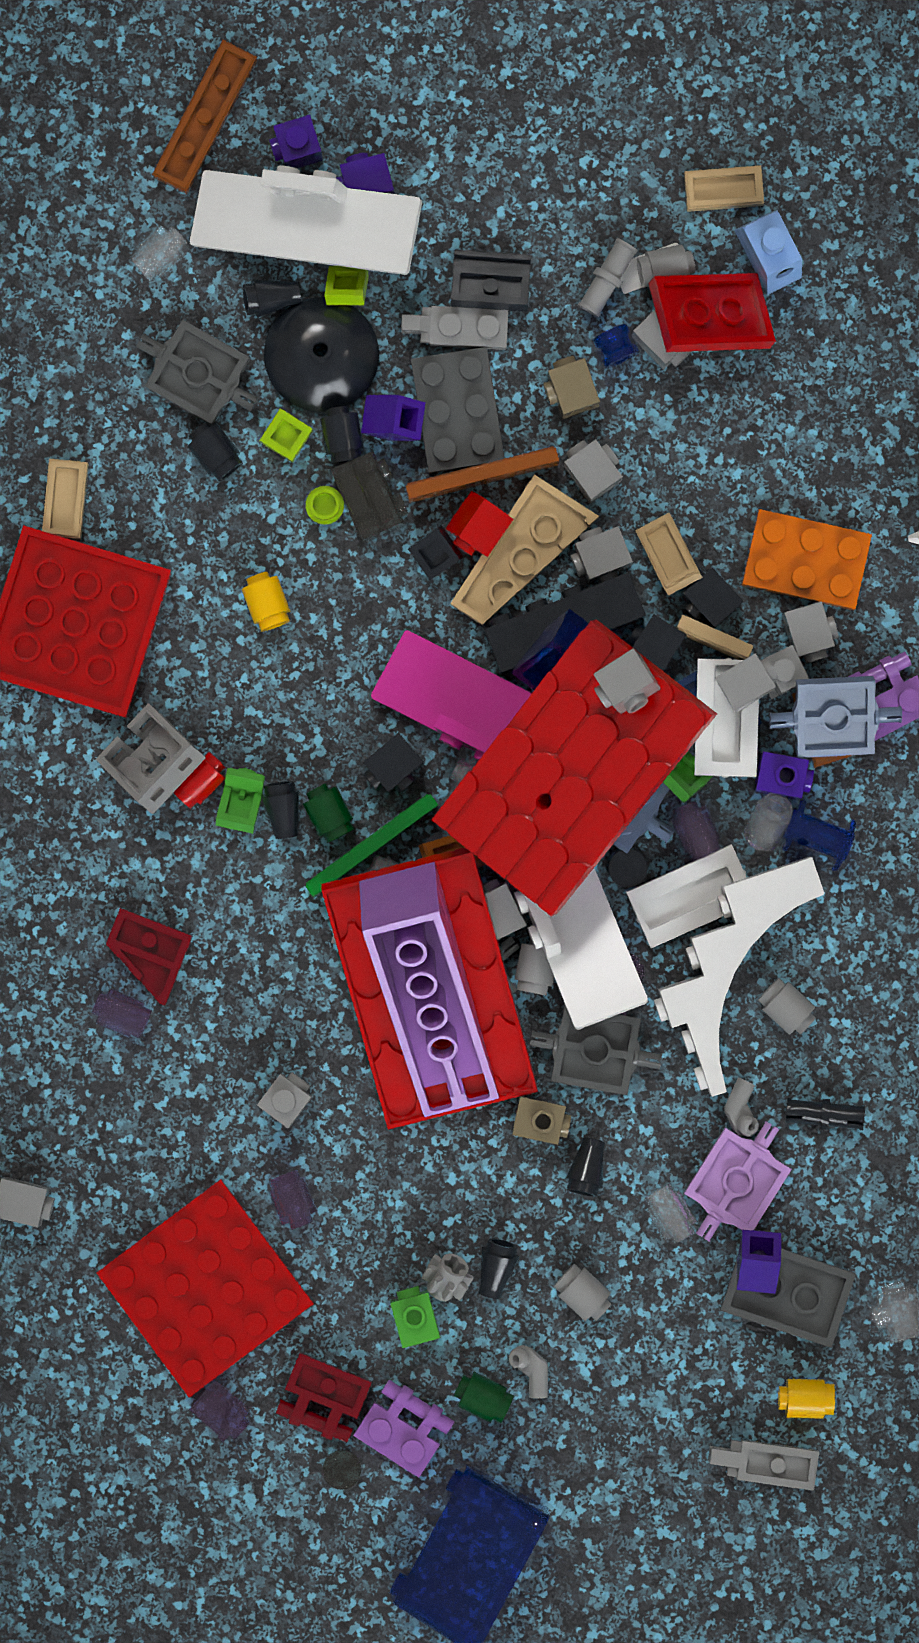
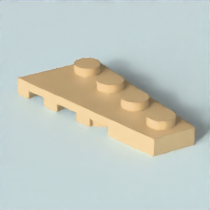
[450,474,599,626]

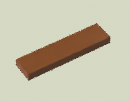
[152,40,257,194]
[406,446,559,503]

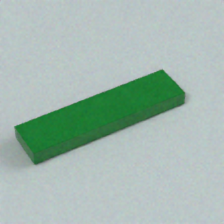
[305,794,439,898]

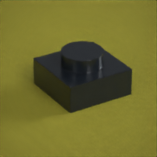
[408,525,464,580]

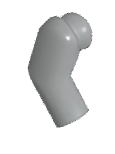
[724,1078,759,1137]
[509,1345,548,1398]

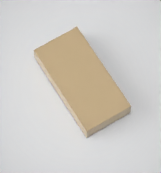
[684,165,764,212]
[42,459,89,540]
[635,513,703,596]
[676,615,753,660]

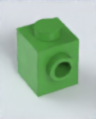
[390,1286,440,1348]

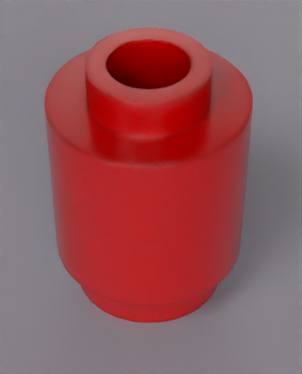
[173,751,226,809]

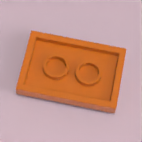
[742,509,872,611]

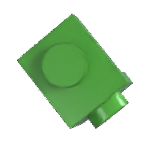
[663,751,713,804]
[215,768,265,834]

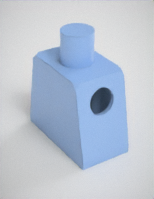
[734,211,802,295]

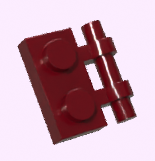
[275,1352,372,1443]

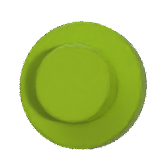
[306,486,344,525]

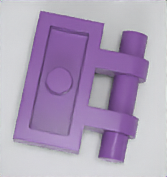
[848,651,919,741]
[353,1380,455,1478]

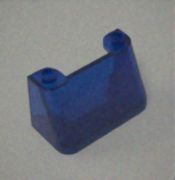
[389,1464,550,1643]

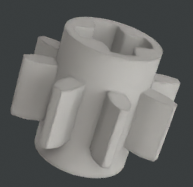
[422,1253,473,1302]

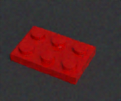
[648,273,776,352]

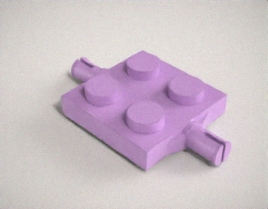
[684,1121,792,1242]

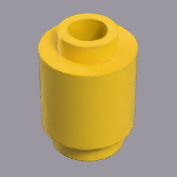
[241,572,290,632]
[778,1379,835,1419]

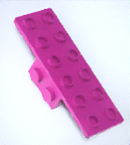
[371,630,532,761]

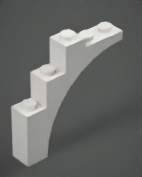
[654,857,824,1097]

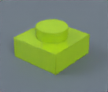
[324,266,369,305]
[259,408,313,463]

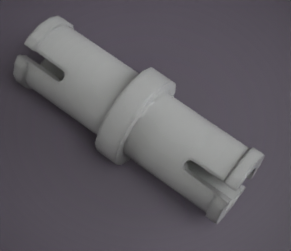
[578,238,638,317]

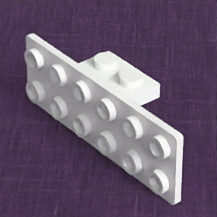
[190,166,422,275]
[514,868,648,1030]

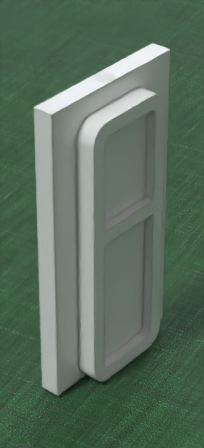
[694,658,759,778]
[626,844,747,948]

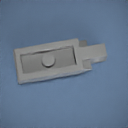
[401,306,508,350]
[708,1439,819,1490]

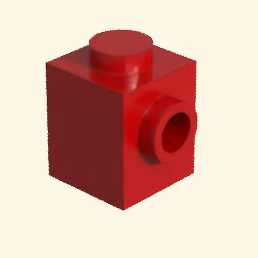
[445,491,514,557]

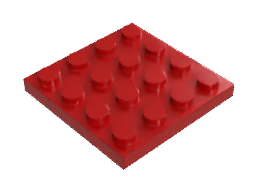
[0,525,172,719]
[97,1179,314,1398]

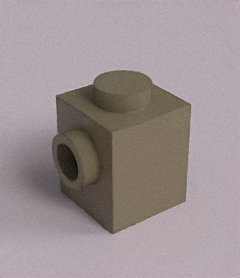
[543,356,600,420]
[512,1096,572,1145]

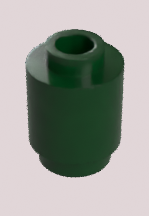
[303,783,354,843]
[453,1371,514,1424]

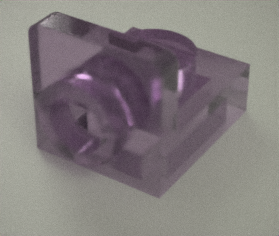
[189,1379,250,1442]

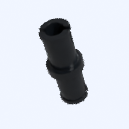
[785,1098,865,1130]

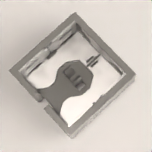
[96,703,206,814]

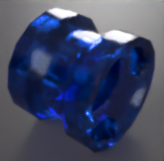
[592,324,640,369]

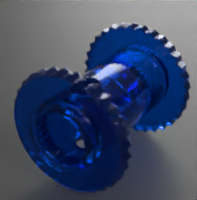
[782,800,857,871]

